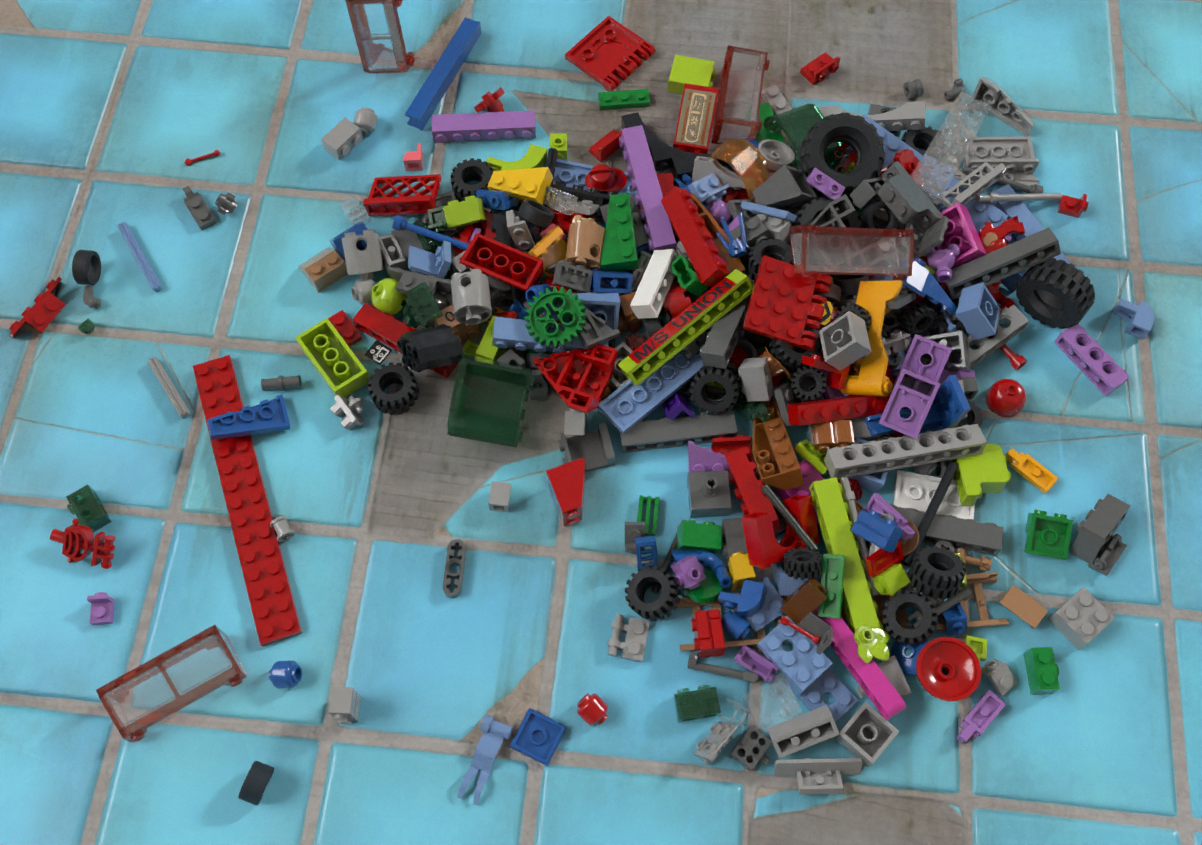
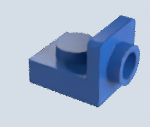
[941,602,968,636]

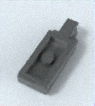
[183,186,217,230]

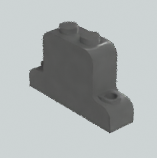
[877,161,944,230]

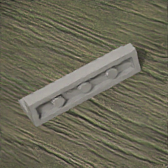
[938,162,1007,208]

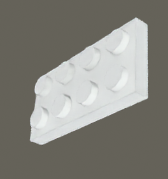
[893,470,975,520]

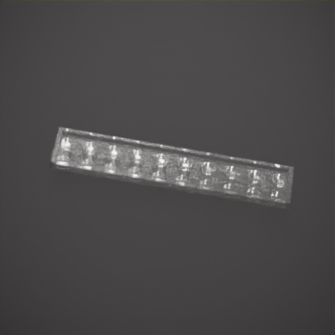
[911,91,991,205]

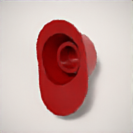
[585,164,627,192]

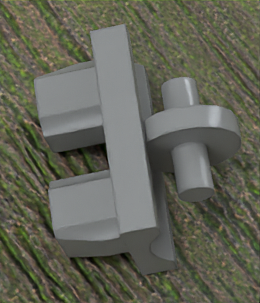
[330,394,365,430]

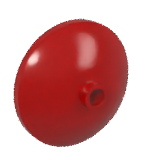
[916,637,981,702]

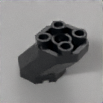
[397,324,464,372]

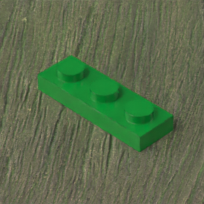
[598,89,650,110]
[818,554,846,619]

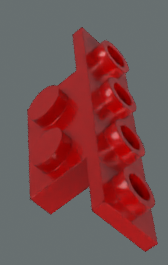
[9,277,66,338]

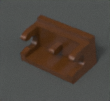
[780,577,827,625]

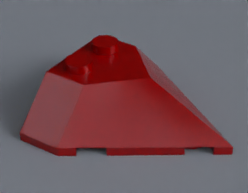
[532,344,618,413]

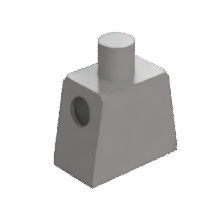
[856,655,912,698]

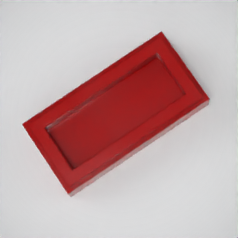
[865,540,903,578]

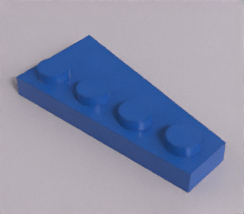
[207,394,290,440]

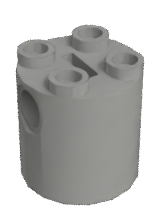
[341,229,384,280]
[451,269,492,325]

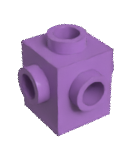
[671,556,706,589]

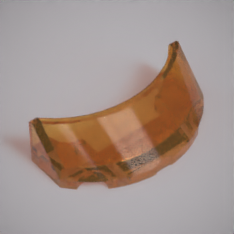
[709,138,770,202]

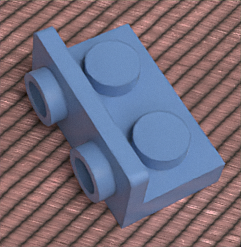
[688,173,731,204]

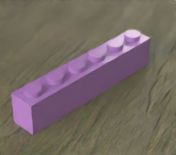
[432,110,536,143]

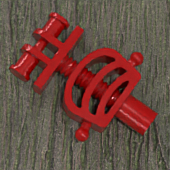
[50,518,116,569]

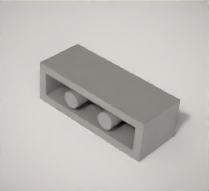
[767,705,840,758]

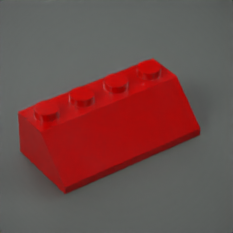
[459,233,544,291]

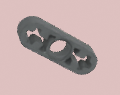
[443,539,467,598]

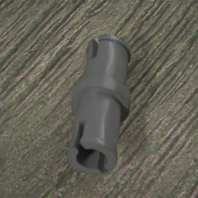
[261,375,302,391]

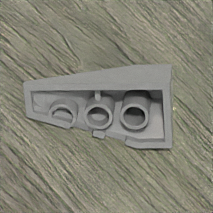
[971,77,1034,136]

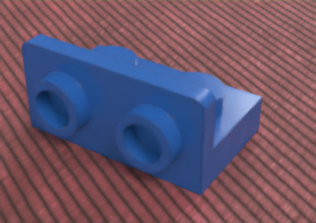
[476,190,518,210]

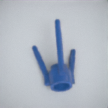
[716,212,748,258]

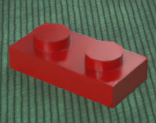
[328,310,363,347]

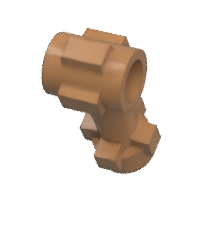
[954,548,992,572]

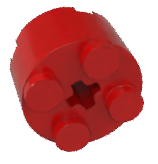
[663,286,694,320]

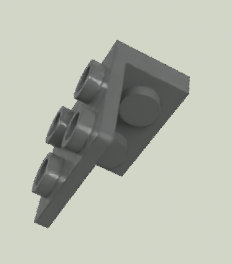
[545,260,593,293]

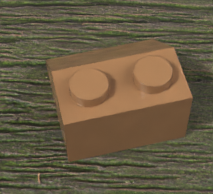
[298,247,348,293]

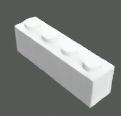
[630,249,678,319]

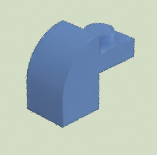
[1112,299,1154,340]

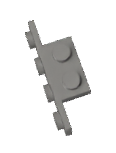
[774,757,863,795]

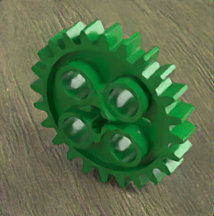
[524,286,587,349]

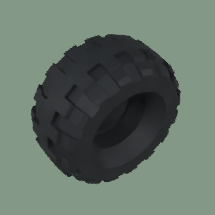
[799,112,885,199]

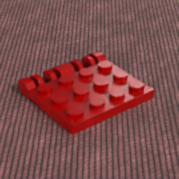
[565,16,656,92]
[742,255,833,351]

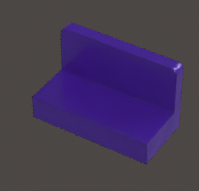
[662,390,696,420]

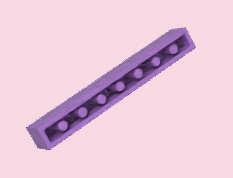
[619,125,676,252]

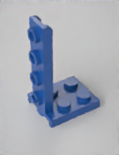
[865,375,971,437]

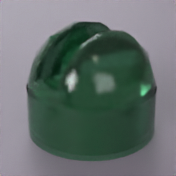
[77,318,95,334]

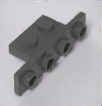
[387,267,452,300]

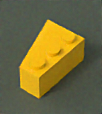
[487,167,553,205]

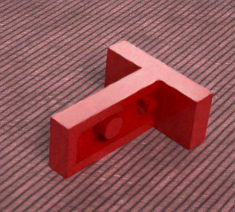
[801,354,851,391]

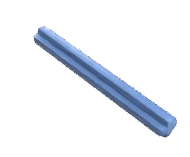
[118,222,162,292]

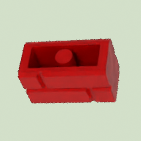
[691,609,726,658]

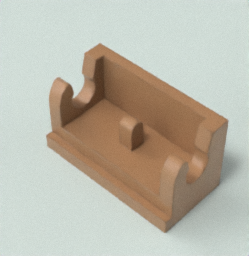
[999,585,1048,629]

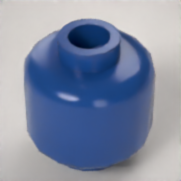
[269,660,302,688]

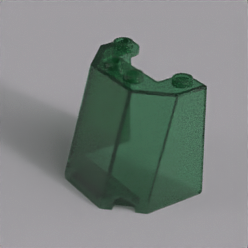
[446,353,535,448]

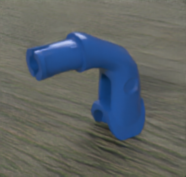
[672,549,732,588]

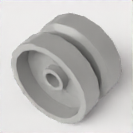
[750,139,795,177]

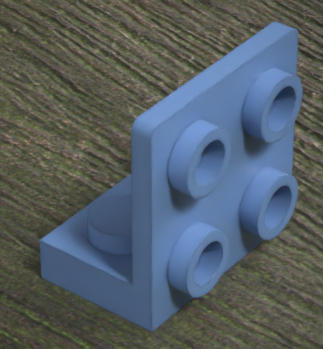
[408,241,451,279]

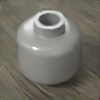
[353,107,377,135]
[352,279,376,304]

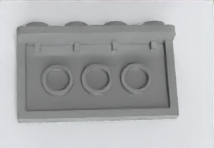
[960,136,1039,173]

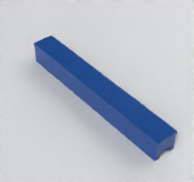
[405,17,482,131]

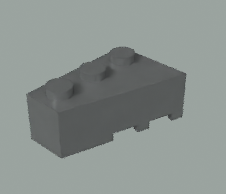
[1070,494,1130,565]

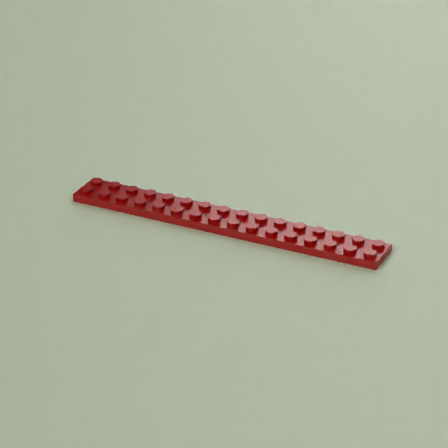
[193,355,302,647]

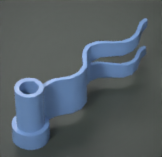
[457,714,513,805]

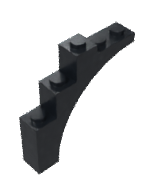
[621,112,726,183]

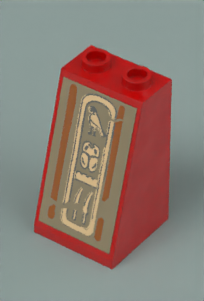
[673,83,719,154]

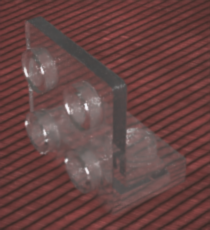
[743,673,803,734]

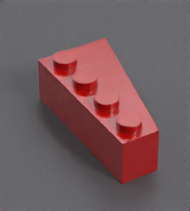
[725,447,781,532]

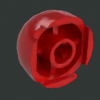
[985,379,1027,418]

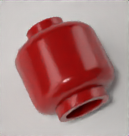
[577,693,608,726]

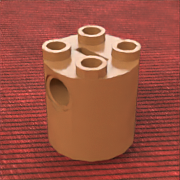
[565,219,605,270]

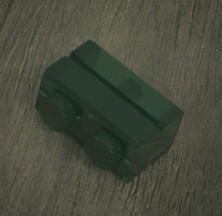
[673,685,721,723]

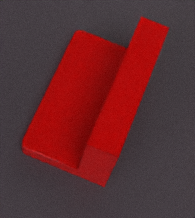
[589,129,621,163]

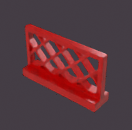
[363,174,442,216]

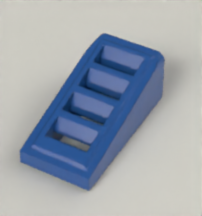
[634,536,658,569]

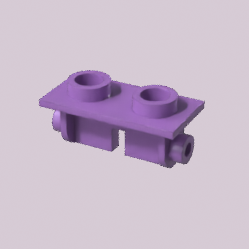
[805,168,845,200]
[734,644,779,683]

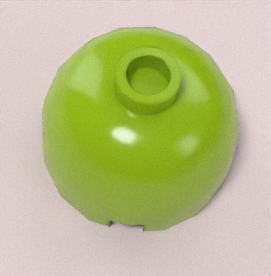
[371,278,407,315]

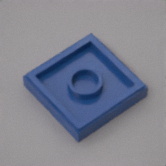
[509,708,567,767]

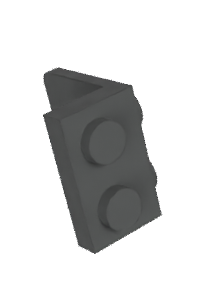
[899,216,949,259]

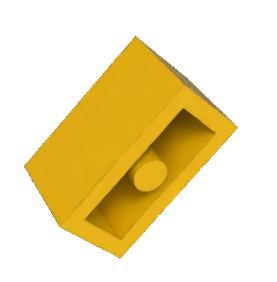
[727,552,755,592]

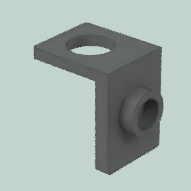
[797,612,833,655]

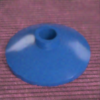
[890,640,928,675]

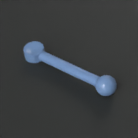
[940,308,956,332]

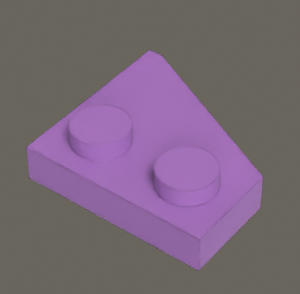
[688,441,728,473]

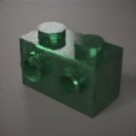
[66,484,112,532]

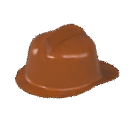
[758,346,792,380]

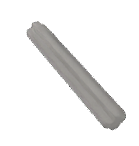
[148,357,190,418]

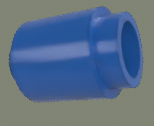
[526,284,553,303]
[721,610,751,640]

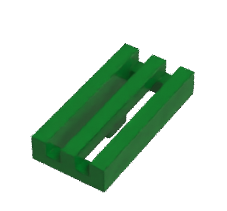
[637,495,659,536]

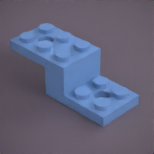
[757,617,859,723]

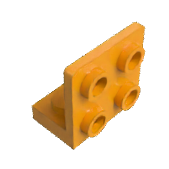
[527,226,567,278]

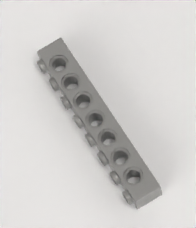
[825,424,987,479]

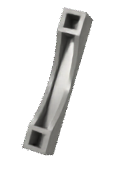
[818,101,926,131]
[692,156,800,192]

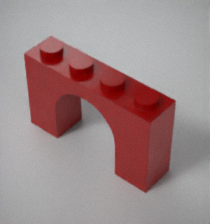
[741,495,820,569]

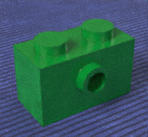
[677,520,722,554]
[1024,647,1060,695]

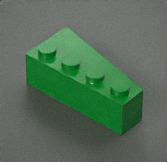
[600,193,639,271]

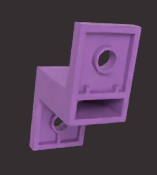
[879,334,952,439]

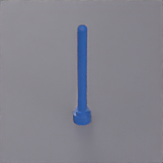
[392,215,469,250]

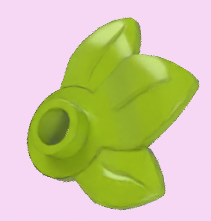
[854,626,890,664]

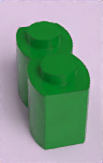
[671,255,708,297]

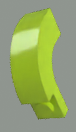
[486,144,547,171]

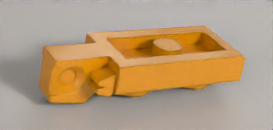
[1005,448,1058,494]

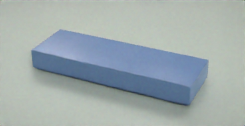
[741,201,797,223]

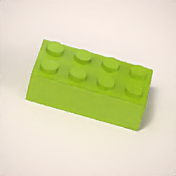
[295,318,370,398]

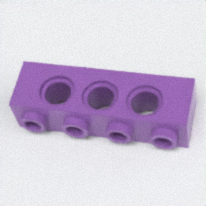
[1054,324,1130,397]

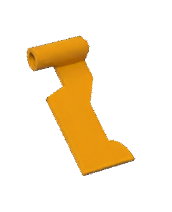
[841,280,903,397]

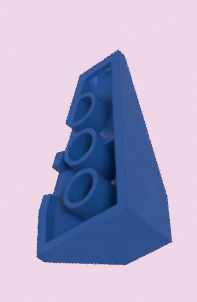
[896,256,957,316]

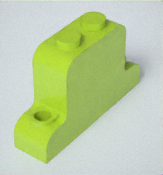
[950,444,1011,507]

